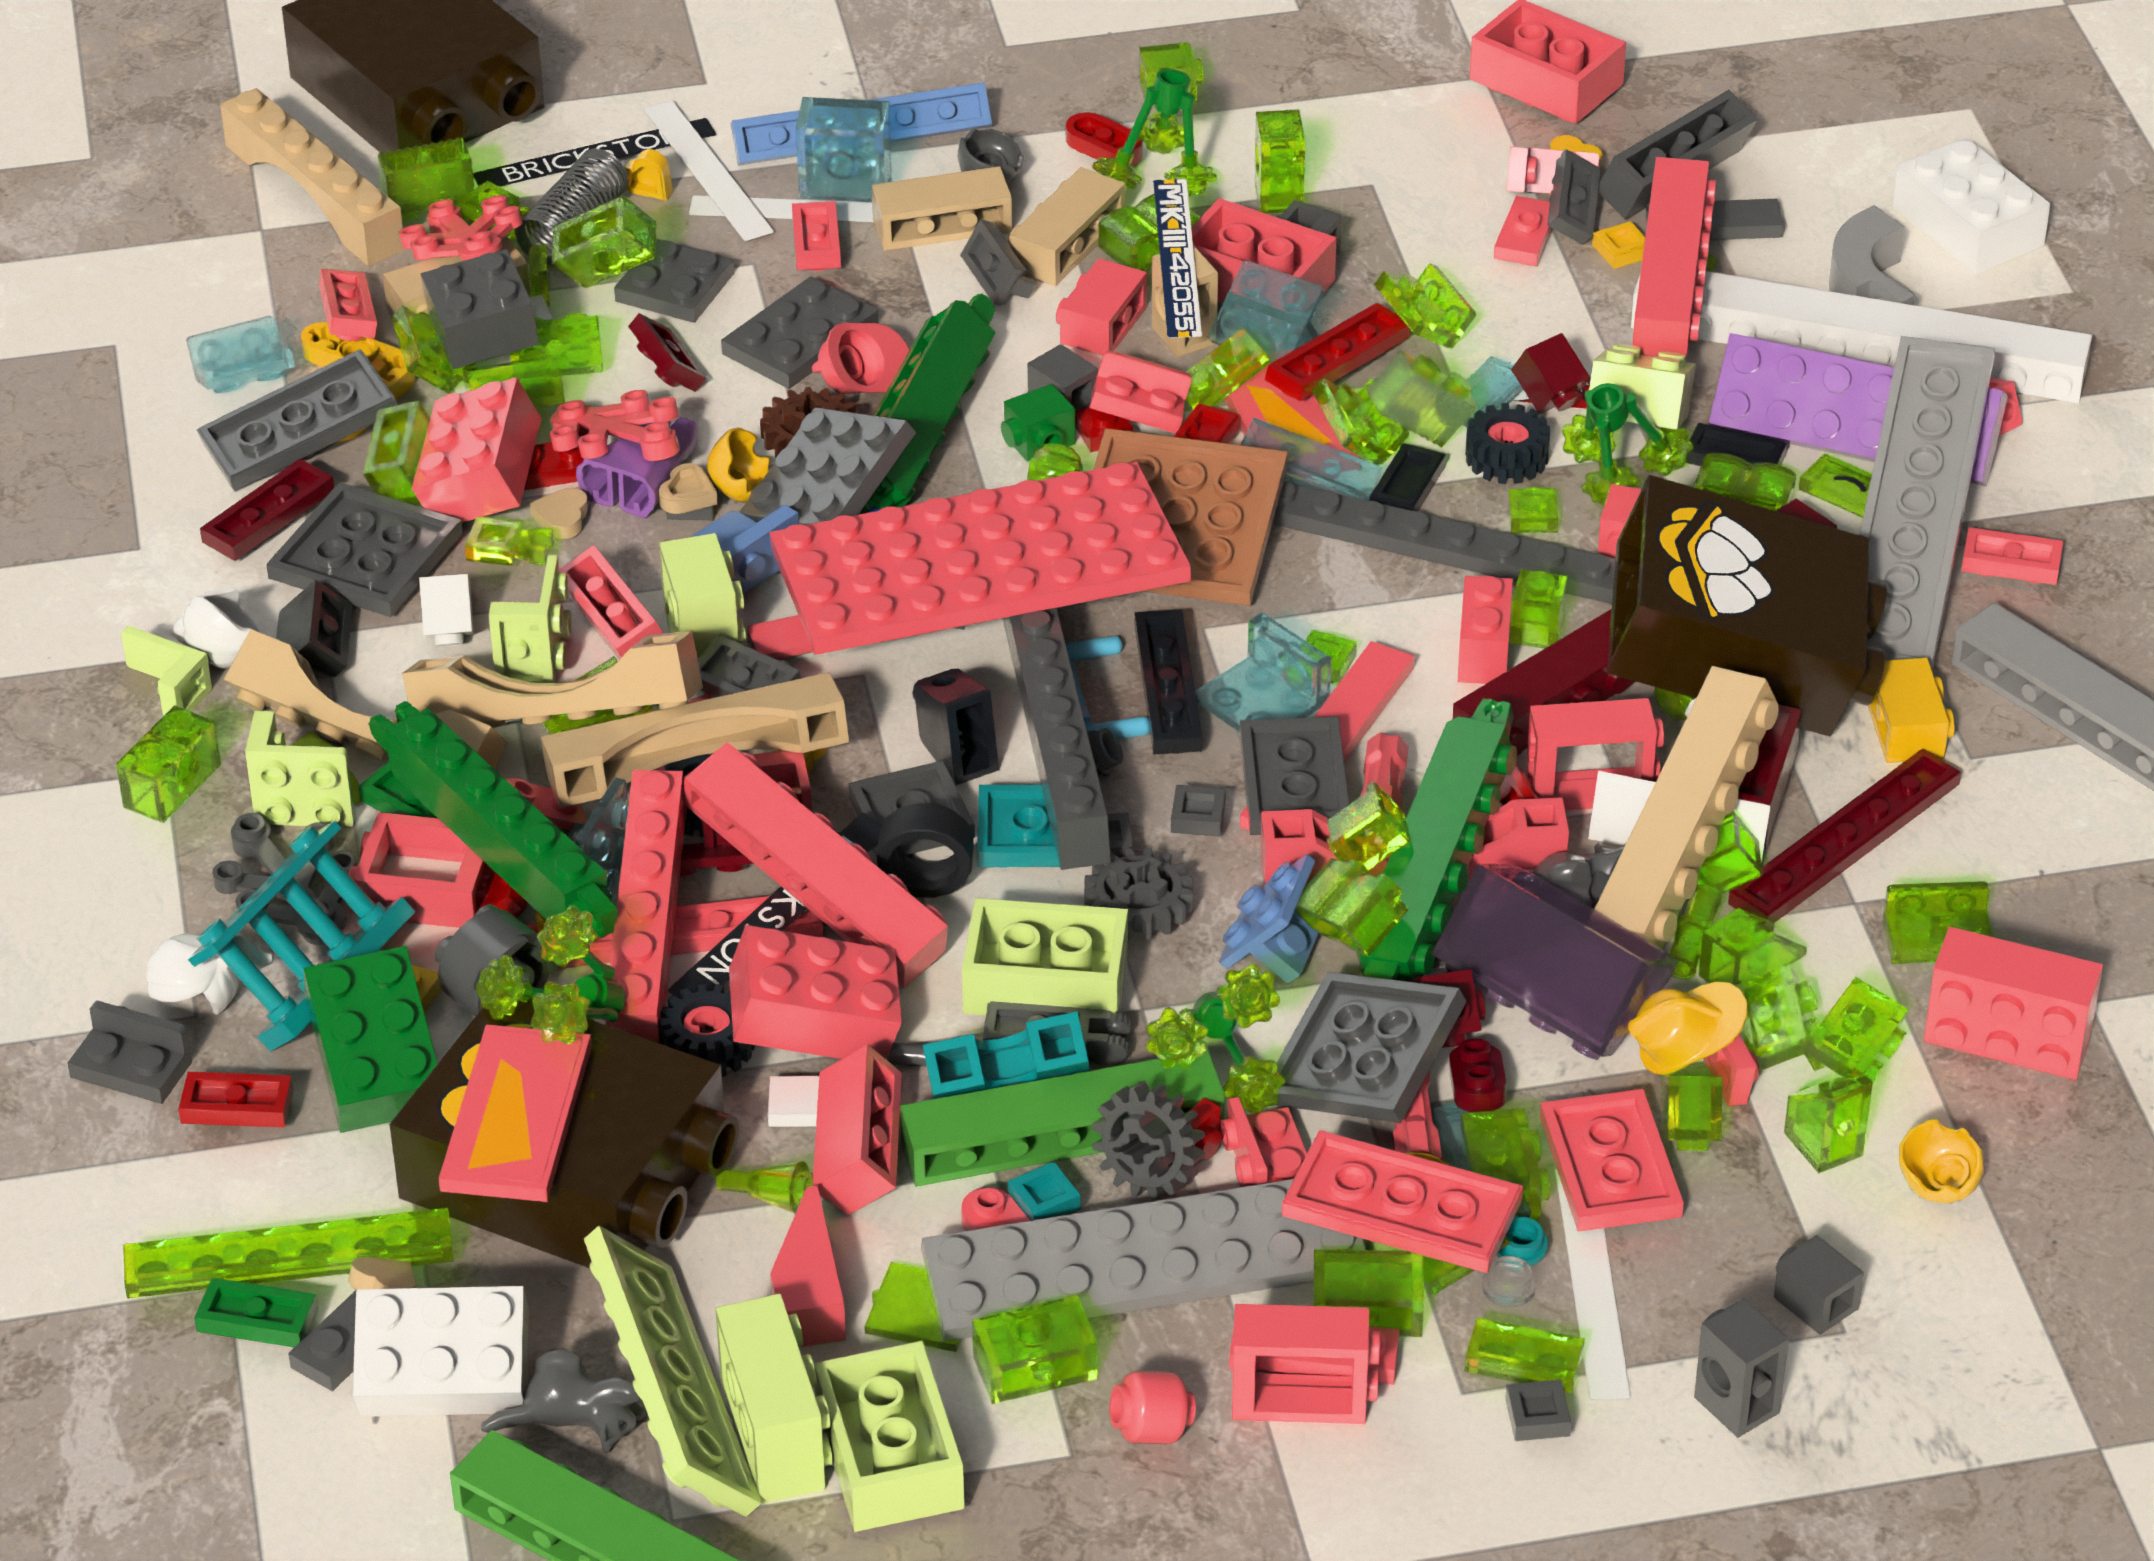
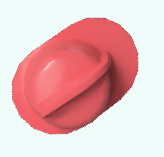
[811,322,909,394]

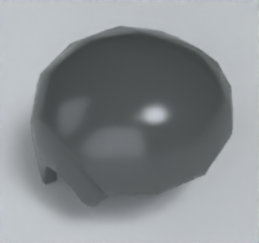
[957,128,1024,184]

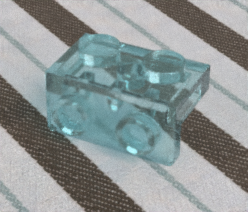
[186,316,295,393]

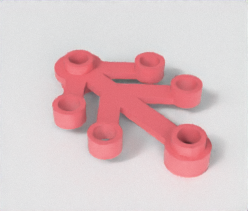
[399,195,523,260]
[549,390,680,461]

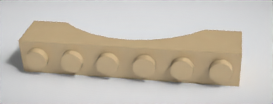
[220,88,405,266]
[224,629,508,769]
[402,631,703,728]
[541,672,849,808]

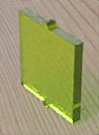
[864,1262,962,1352]

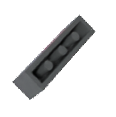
[1598,90,1758,219]

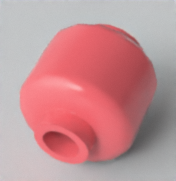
[1109,1371,1196,1445]

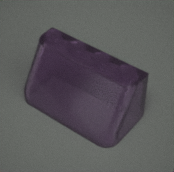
[1432,863,1678,1060]

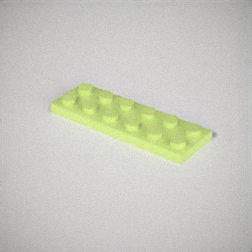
[584,1226,762,1517]

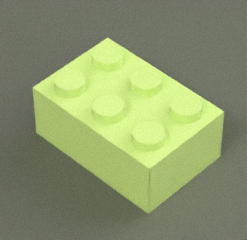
[962,898,1128,1015]
[715,1293,833,1504]
[814,1341,964,1532]

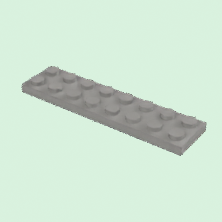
[1860,336,1995,670]
[921,1179,1369,1342]

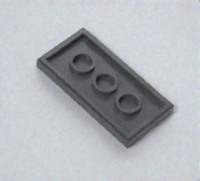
[196,349,400,492]

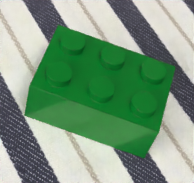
[303,946,438,1133]

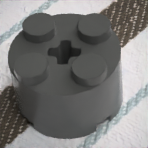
[435,904,558,1017]

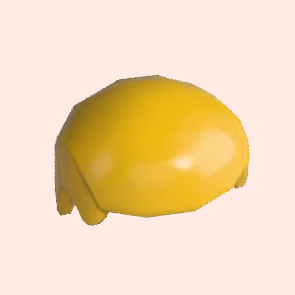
[707,427,770,503]
[1899,1119,1984,1204]

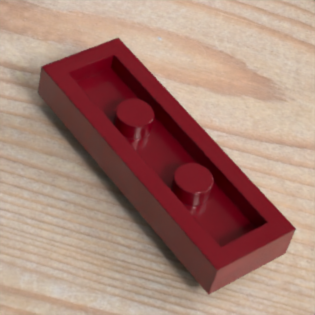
[200,459,334,561]

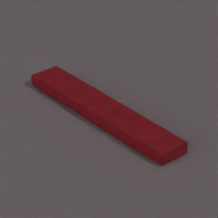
[1728,748,1961,929]

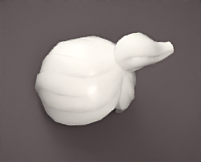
[173,587,259,669]
[146,933,274,1015]

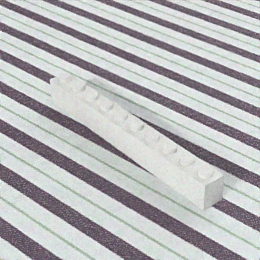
[1631,271,2092,403]

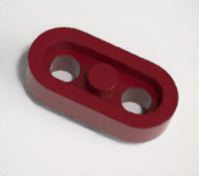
[1449,1039,1507,1113]

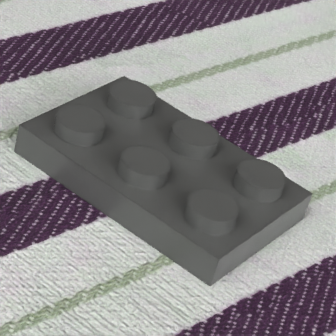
[721,276,878,389]
[1240,717,1351,835]

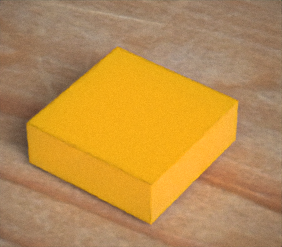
[1592,221,1645,269]

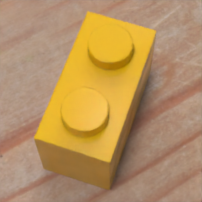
[1868,657,1954,763]

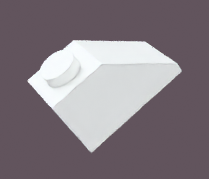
[419,574,474,646]

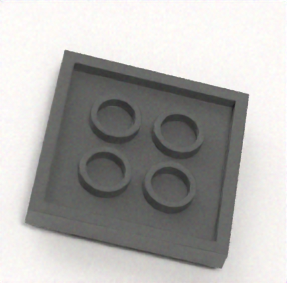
[740,408,916,525]
[266,482,463,617]
[1261,972,1466,1123]

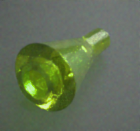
[716,1161,813,1214]

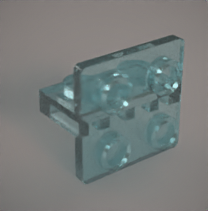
[1208,260,1324,363]

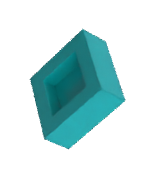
[1007,1162,1081,1221]

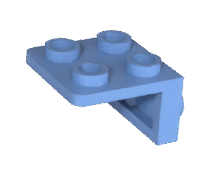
[691,504,799,595]

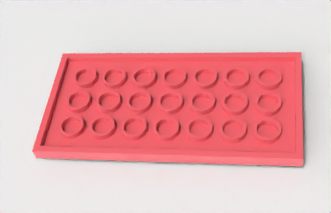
[769,461,1191,655]

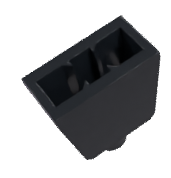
[912,668,999,786]

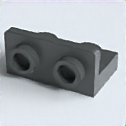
[698,635,801,697]
[67,1000,192,1104]

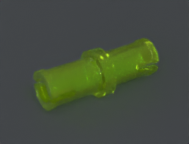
[1664,885,1722,980]

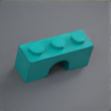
[922,1011,1090,1099]

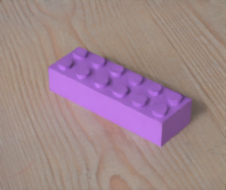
[1709,333,2008,487]

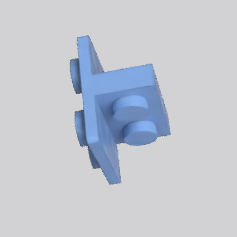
[1219,854,1329,984]

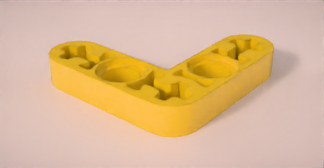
[301,322,416,442]

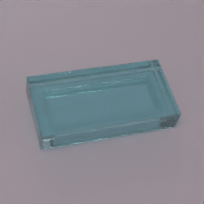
[1441,356,1523,427]

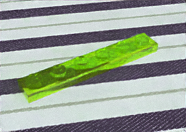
[123,1208,454,1299]

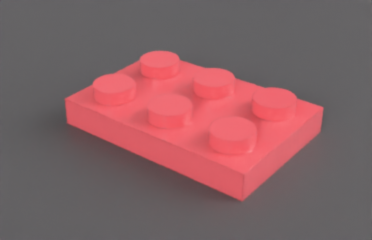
[1540,1089,1684,1232]

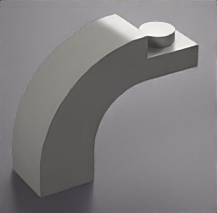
[1829,205,1915,305]

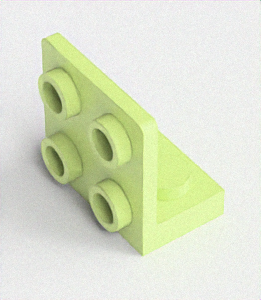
[489,555,572,683]
[245,711,355,827]

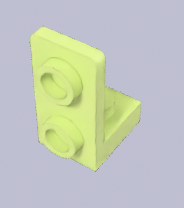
[121,626,212,724]

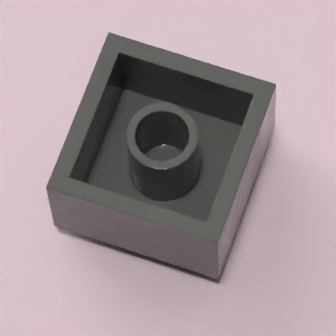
[420,249,540,369]

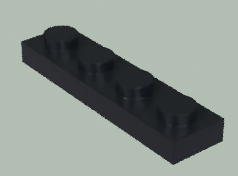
[1134,609,1202,755]

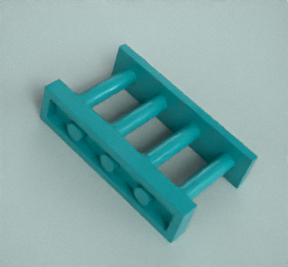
[187,820,415,1052]

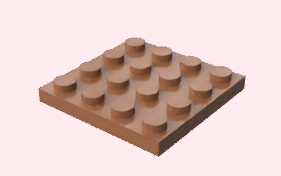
[1093,428,1289,606]

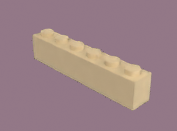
[1590,666,1778,959]

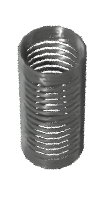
[515,148,629,265]

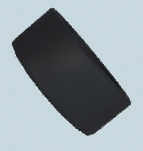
[877,803,974,898]

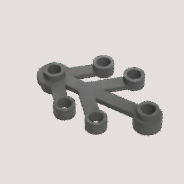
[212,813,357,945]

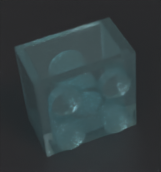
[796,97,892,202]

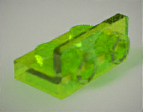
[1374,264,1476,349]
[391,305,477,394]
[510,313,603,379]
[1312,378,1409,467]
[1882,881,1993,964]
[1735,964,1828,1071]
[1803,976,1909,1102]
[1460,1108,1550,1221]

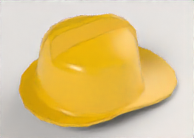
[1627,982,1748,1075]

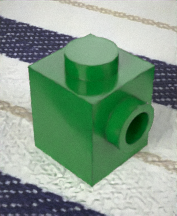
[1001,384,1075,462]

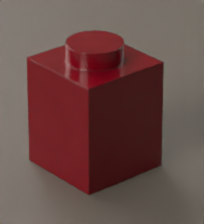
[1511,333,1591,414]

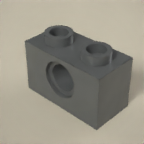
[1694,1298,1789,1438]

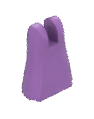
[576,417,699,518]

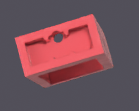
[1526,698,1664,811]
[349,812,492,928]
[1232,1304,1380,1424]

